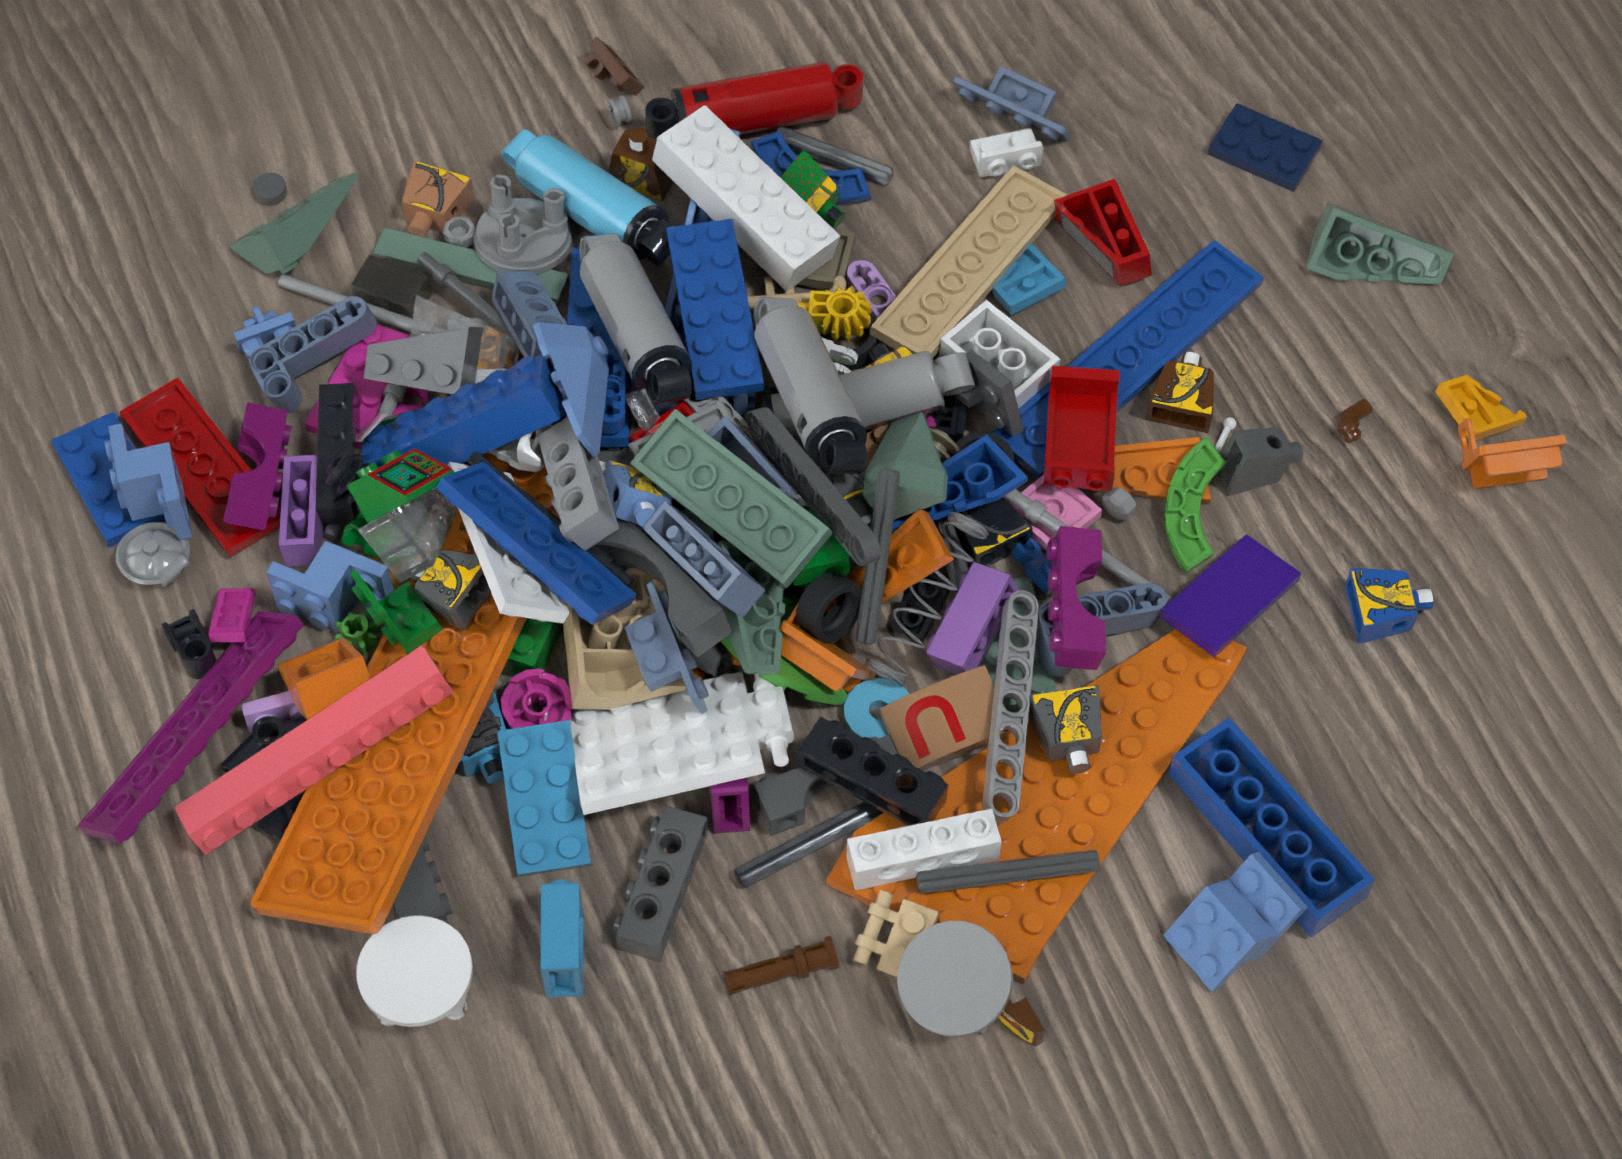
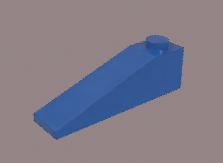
[873,434,1028,533]

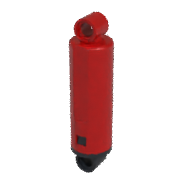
[645,62,863,139]

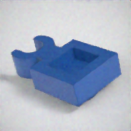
[1011,538,1053,595]

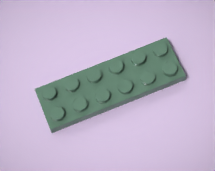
[630,409,833,588]

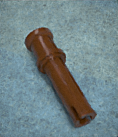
[723,936,840,995]

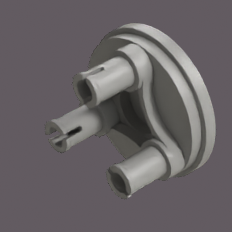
[474,175,572,274]
[897,921,1013,1037]

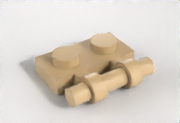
[853,890,940,977]

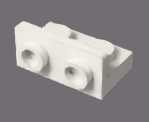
[969,128,1043,178]

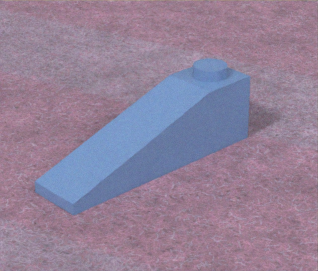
[533,322,609,457]

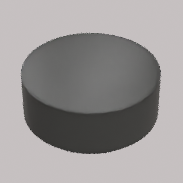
[253,173,287,205]

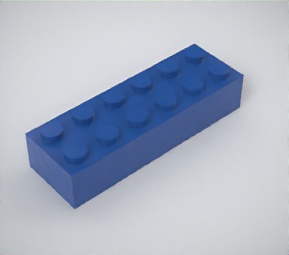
[360,354,563,468]
[1168,717,1375,938]

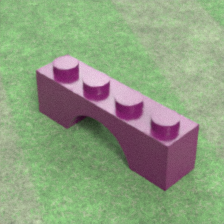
[223,402,292,531]
[1047,526,1106,670]

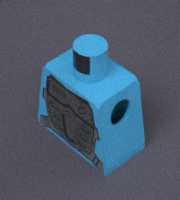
[457,692,506,784]

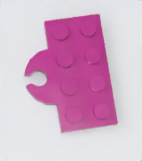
[304,324,430,449]

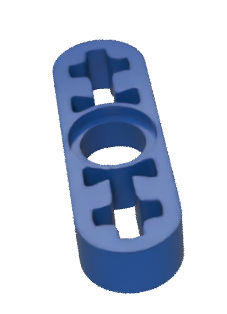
[602,350,625,434]

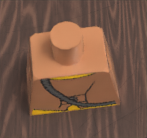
[402,161,474,237]

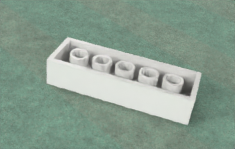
[652,105,840,292]

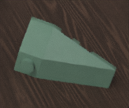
[1306,202,1454,284]

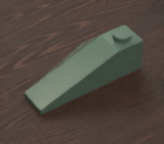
[230,172,358,274]
[863,411,948,519]
[709,540,785,674]

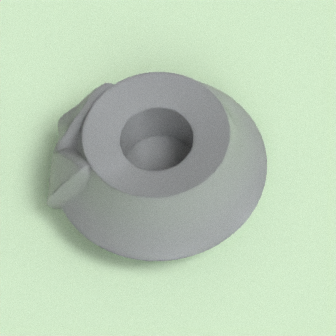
[116,522,190,587]

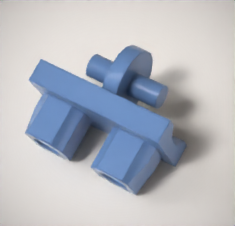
[234,306,295,360]

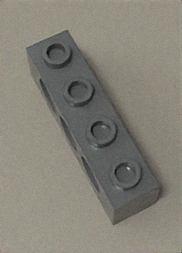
[612,805,708,962]

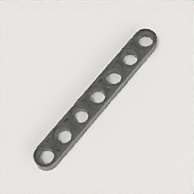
[747,407,881,566]

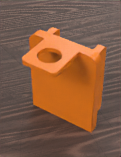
[1458,418,1567,489]
[779,602,876,693]

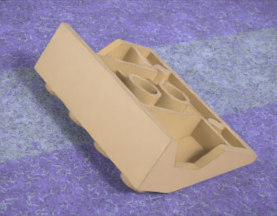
[563,568,686,709]

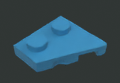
[993,243,1066,315]

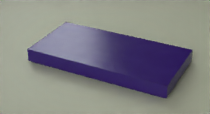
[1159,534,1301,658]

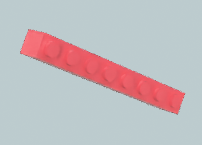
[174,645,453,855]

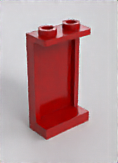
[1043,365,1120,491]

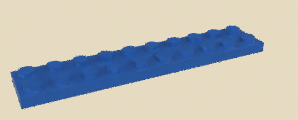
[991,239,1264,479]

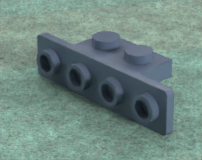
[953,66,1070,141]
[624,581,709,714]

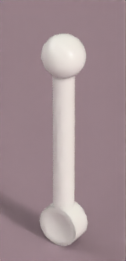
[1215,417,1236,453]

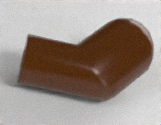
[1338,399,1372,443]

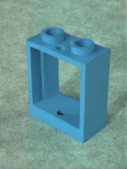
[541,880,584,998]

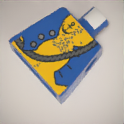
[1345,568,1433,644]

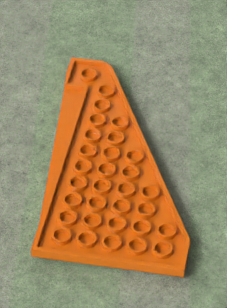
[827,629,1247,984]

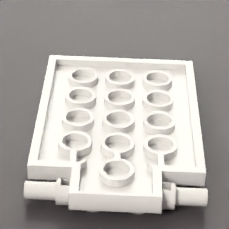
[570,672,794,815]

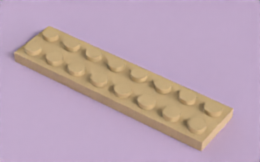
[870,165,1067,358]

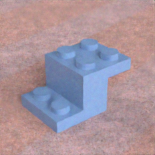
[105,423,192,540]
[266,541,394,633]
[1163,852,1308,992]

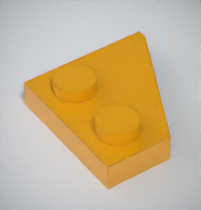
[1435,375,1527,441]

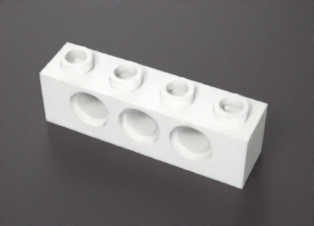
[846,809,1002,891]

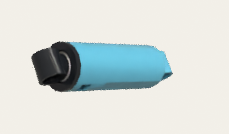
[500,129,673,266]

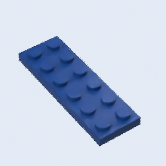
[666,219,764,400]
[436,461,637,625]

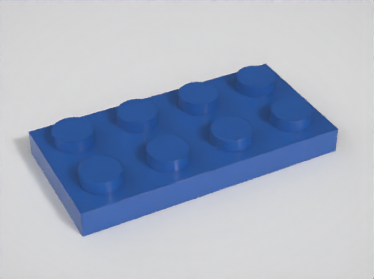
[51,411,166,548]

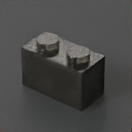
[351,255,432,320]

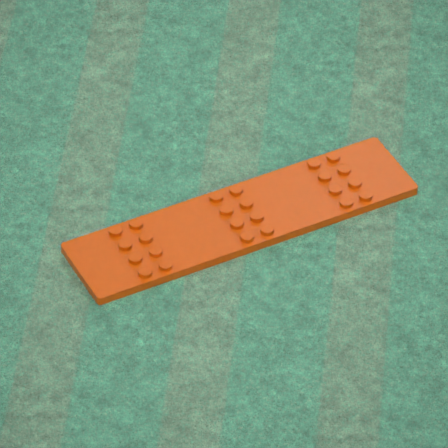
[251,452,600,934]

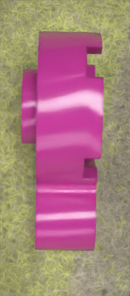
[501,669,573,729]

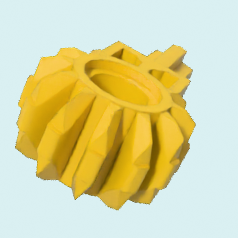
[797,285,872,342]

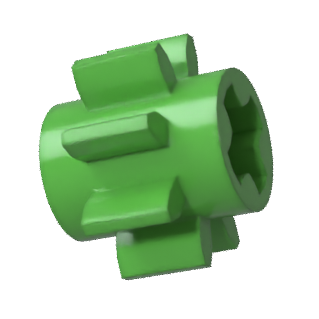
[335,612,380,656]

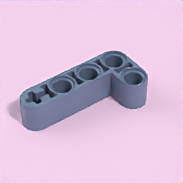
[249,296,377,413]
[1035,583,1167,676]

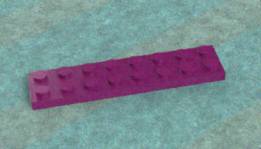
[77,611,304,844]

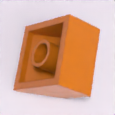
[277,637,371,720]

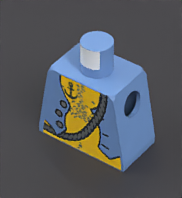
[603,460,672,527]

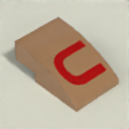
[878,665,1011,770]

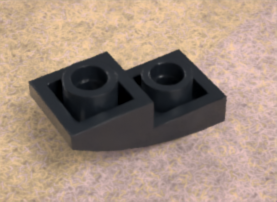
[890,573,951,642]

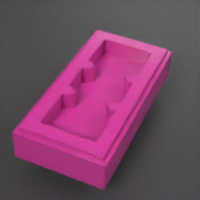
[208,588,256,642]

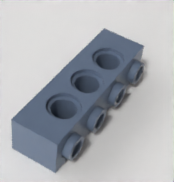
[492,271,567,363]
[643,501,765,618]

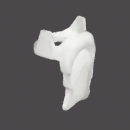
[488,424,553,472]

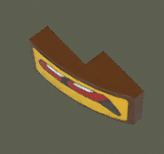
[998,998,1045,1047]

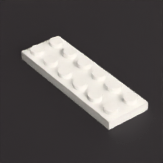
[447,462,569,624]

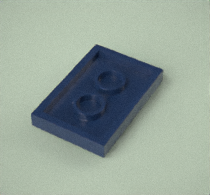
[1208,103,1323,192]

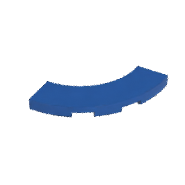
[750,131,872,205]

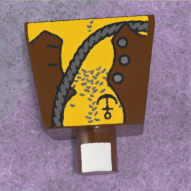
[608,128,674,201]
[1145,352,1214,433]

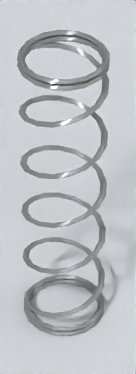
[864,512,988,686]

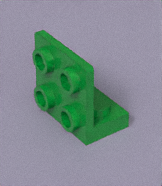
[350,569,443,654]

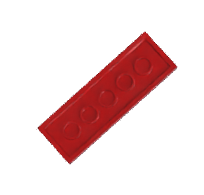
[119,377,281,557]

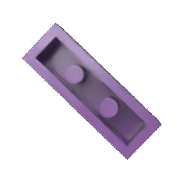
[279,455,323,567]
[926,562,1020,675]

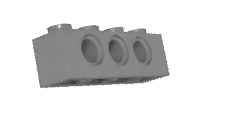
[537,417,619,551]

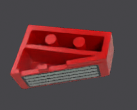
[1054,178,1152,286]

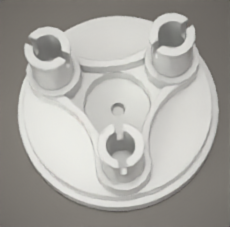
[356,916,473,1027]

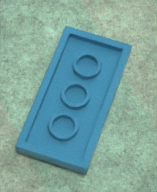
[497,720,591,877]

